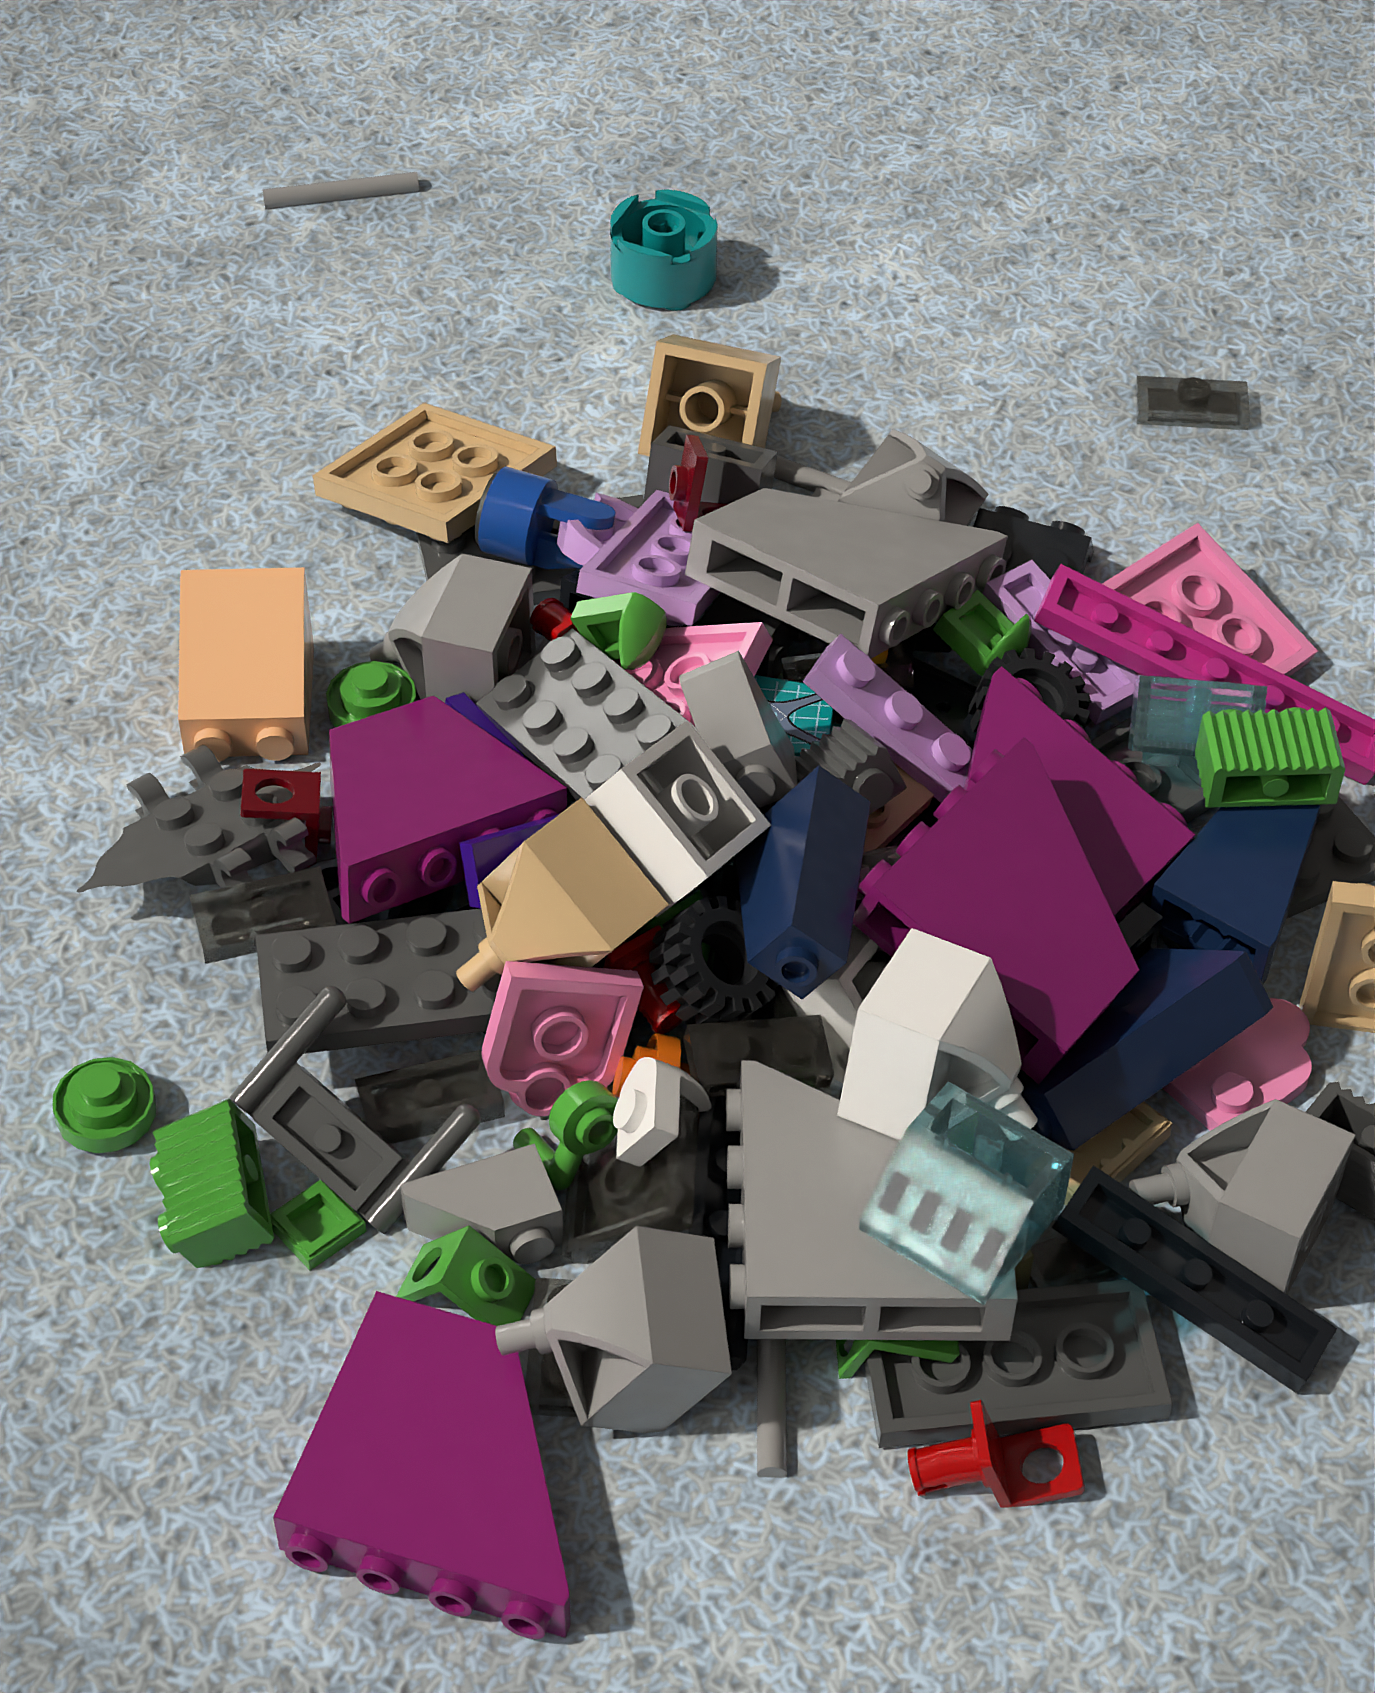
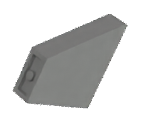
[685,488,1008,659]
[726,1061,1017,1341]

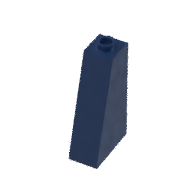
[735,765,871,1000]
[1150,804,1322,984]
[1017,948,1273,1150]

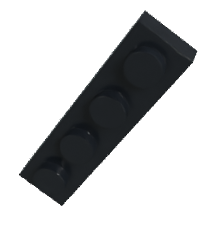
[1052,1165,1337,1393]

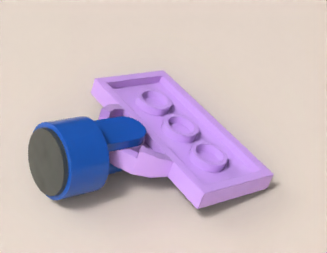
[475,466,720,626]

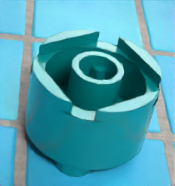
[610,190,718,311]

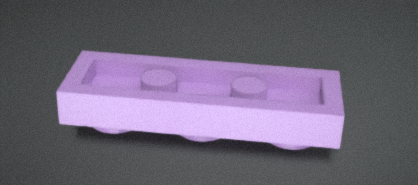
[982,560,1148,725]
[803,634,973,803]

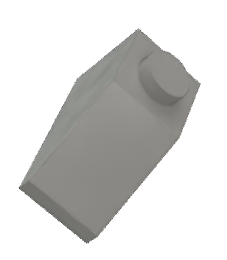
[679,650,798,809]
[400,1143,564,1264]

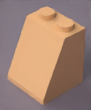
[178,567,314,762]

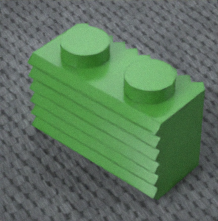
[1195,707,1345,808]
[150,1098,274,1268]

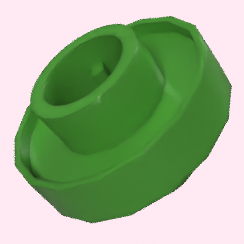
[326,661,417,728]
[53,1057,156,1153]

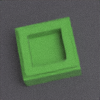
[270,1180,366,1271]

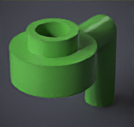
[513,1080,618,1191]

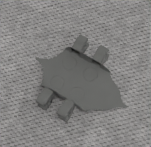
[77,745,321,904]

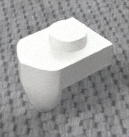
[613,1057,711,1167]

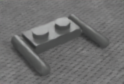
[229,986,481,1234]

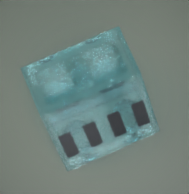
[859,1081,1074,1305]

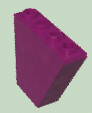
[964,666,1195,920]
[329,695,567,924]
[853,737,1139,1084]
[273,1291,571,1639]

